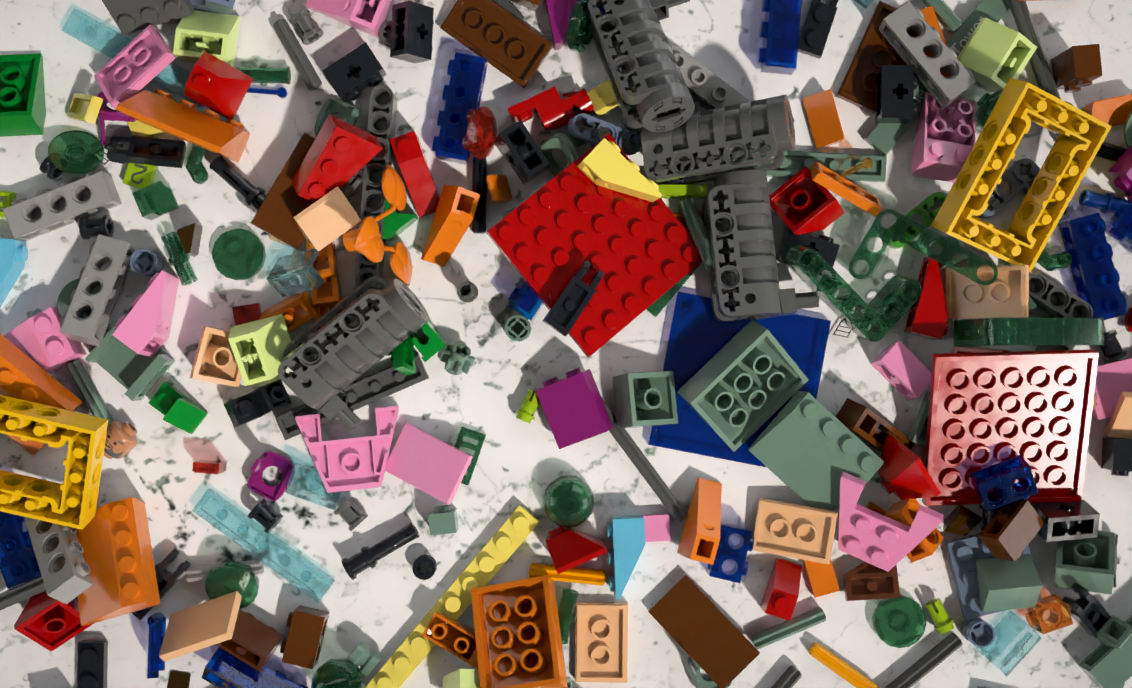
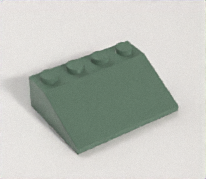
[677,319,809,452]
[748,391,884,511]

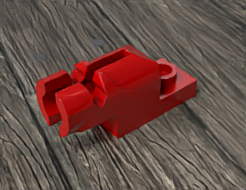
[507,86,594,130]

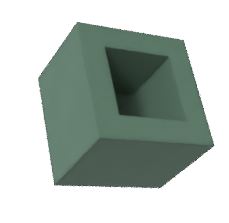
[428,505,459,535]

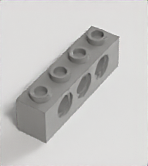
[879,1,976,109]
[671,44,750,110]
[3,170,122,241]
[60,234,135,347]
[24,517,93,604]

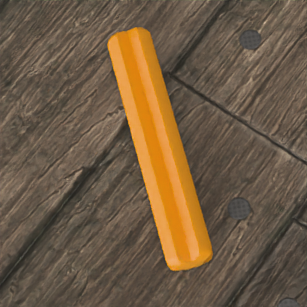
[529,563,606,586]
[808,642,878,688]

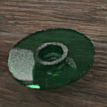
[48,130,104,174]

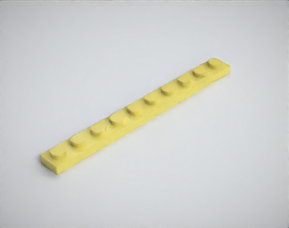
[364,505,540,688]

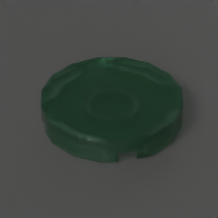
[567,0,593,53]
[212,228,266,281]
[205,561,259,609]
[872,594,926,648]

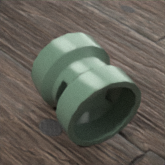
[505,315,532,342]
[346,640,383,677]

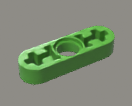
[883,192,947,249]

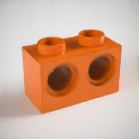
[884,499,944,562]

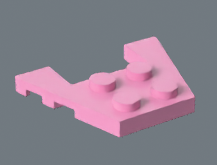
[295,406,399,493]
[838,472,944,572]

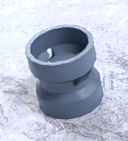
[130,249,164,277]
[960,617,995,648]

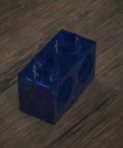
[969,455,1038,512]
[706,522,754,583]

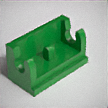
[412,321,446,362]

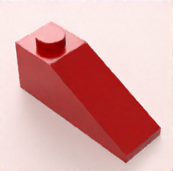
[389,131,440,218]
[904,255,949,340]

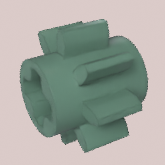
[440,343,475,375]

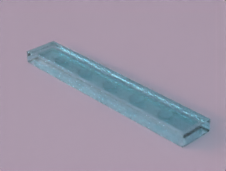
[61,8,201,107]
[192,489,335,603]

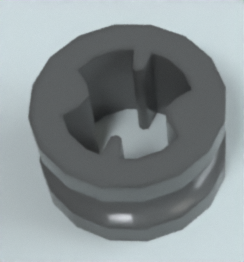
[379,21,392,47]

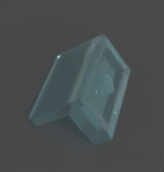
[266,248,324,297]
[285,463,341,510]
[976,611,1042,677]

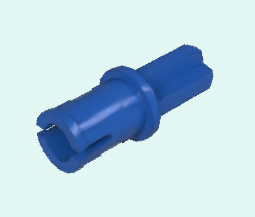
[1079,189,1132,216]

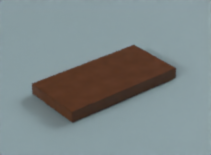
[440,0,554,88]
[836,1,913,114]
[250,132,315,250]
[648,575,760,688]

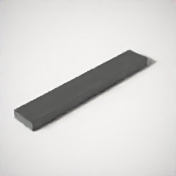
[275,354,429,440]

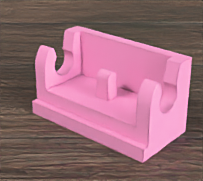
[871,340,931,400]

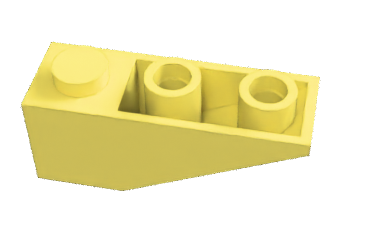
[577,138,662,202]

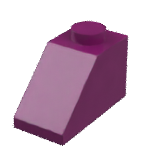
[545,0,584,50]

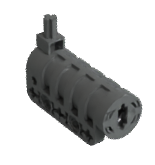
[588,0,695,132]
[641,94,795,185]
[702,170,819,322]
[278,276,429,430]

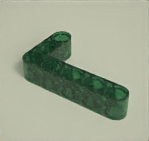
[849,209,998,286]
[786,245,922,342]
[954,318,1104,346]

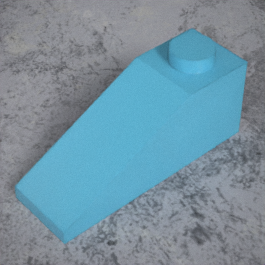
[0,238,28,307]

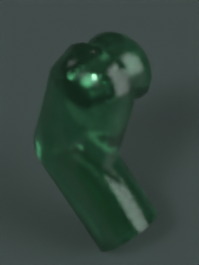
[186,145,209,184]
[1037,250,1073,271]

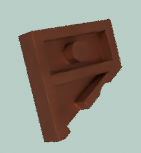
[843,562,900,601]

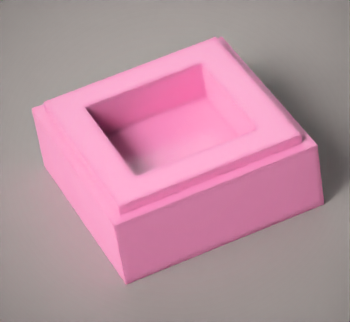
[643,513,671,542]

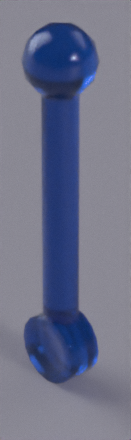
[247,87,288,99]

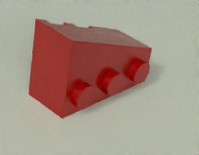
[292,114,383,202]

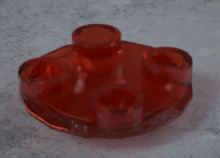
[463,107,497,159]

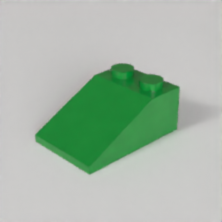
[0,53,46,137]

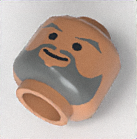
[104,420,138,459]

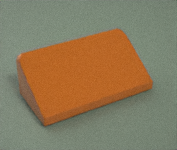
[802,89,845,149]
[1084,94,1132,126]
[260,288,318,332]

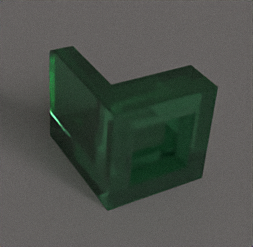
[132,181,179,220]

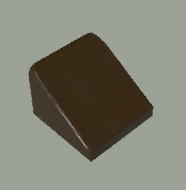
[177,223,202,257]
[943,504,982,536]

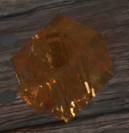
[1025,594,1073,634]

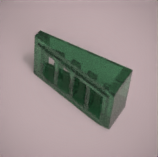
[454,427,486,485]

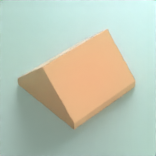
[293,187,362,251]
[190,326,242,387]

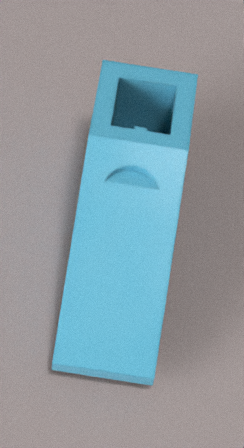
[607,515,645,599]

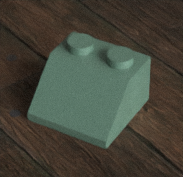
[612,371,678,429]
[1054,531,1115,595]

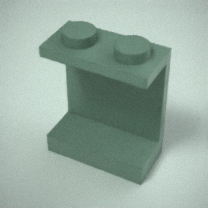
[85,320,175,401]

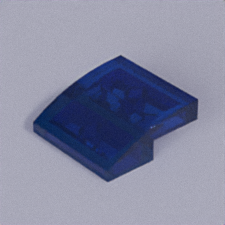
[146,612,166,679]

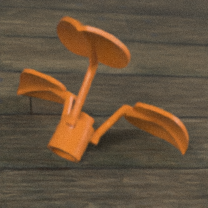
[343,164,412,286]

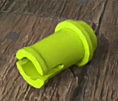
[516,389,540,424]
[924,598,954,634]

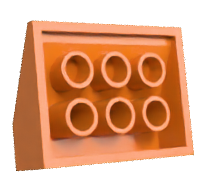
[116,88,250,163]
[0,334,82,457]
[76,497,160,626]
[471,575,568,688]

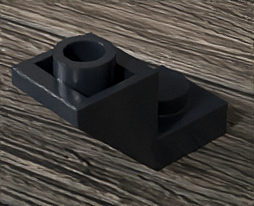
[224,379,292,428]

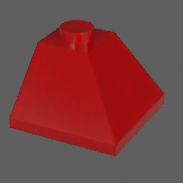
[184,51,254,120]
[769,166,845,235]
[877,434,941,500]
[545,525,607,574]
[14,591,94,652]

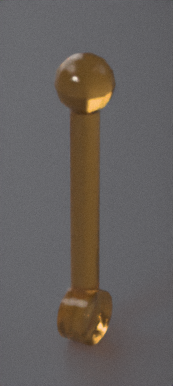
[839,157,873,177]

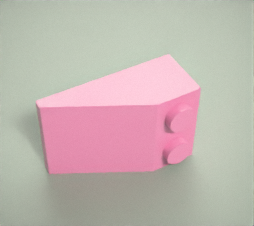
[4,307,87,374]

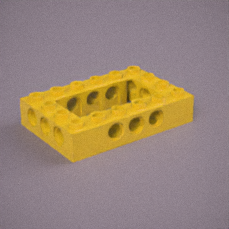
[931,78,1112,272]
[0,395,108,530]

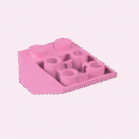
[305,0,393,38]
[911,92,976,183]
[112,270,179,357]

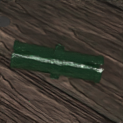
[236,65,291,86]
[161,232,198,286]
[558,588,579,644]

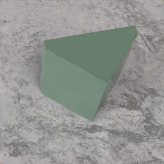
[976,554,1043,612]

